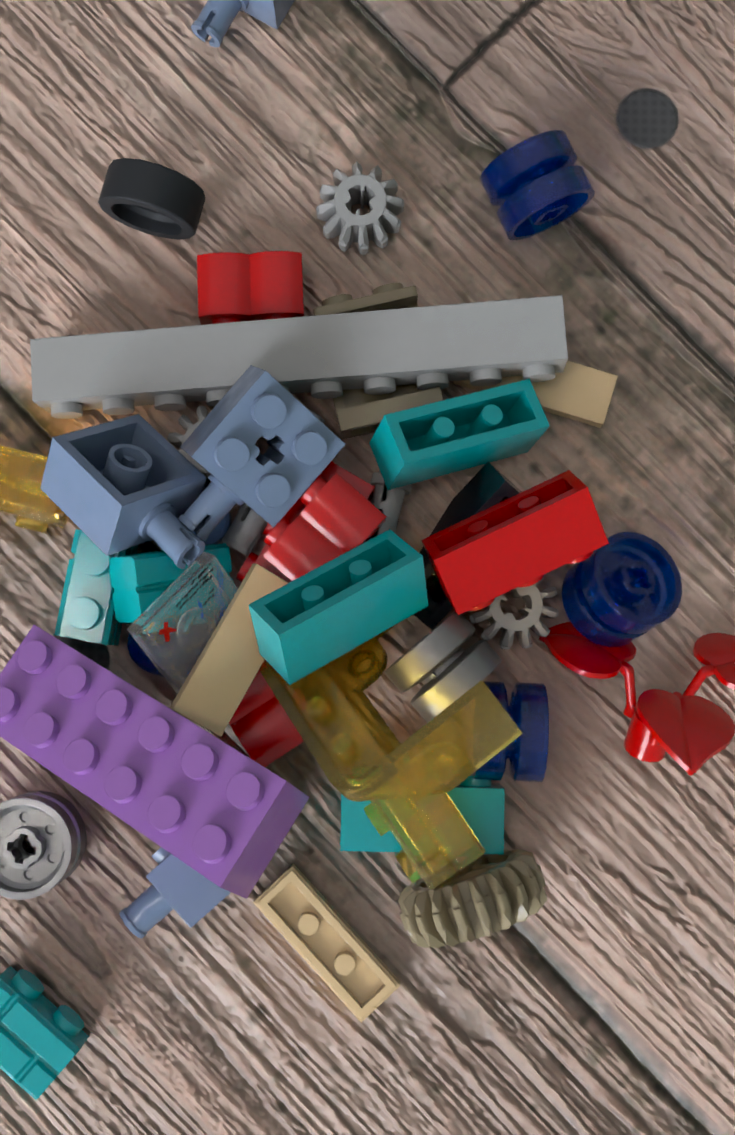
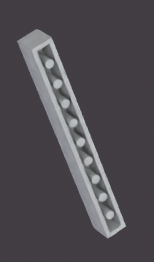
[30,295,568,419]

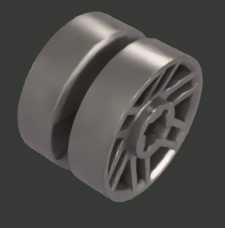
[384,611,502,724]
[0,791,87,900]

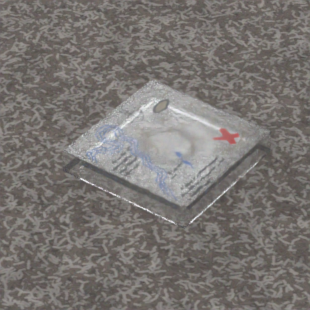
[127,552,238,694]

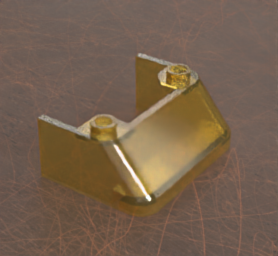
[259,623,523,802]

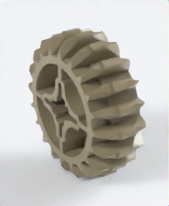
[398,849,548,949]

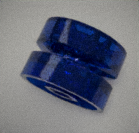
[480,130,595,240]
[562,532,682,647]
[470,681,549,782]

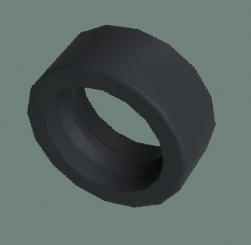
[98,158,206,240]

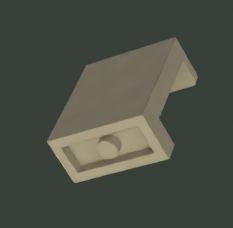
[313,283,443,440]

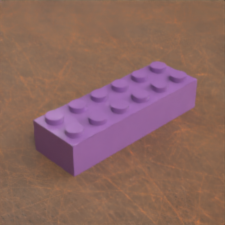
[0,625,310,899]

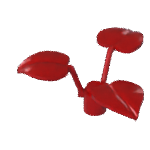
[538,621,735,776]

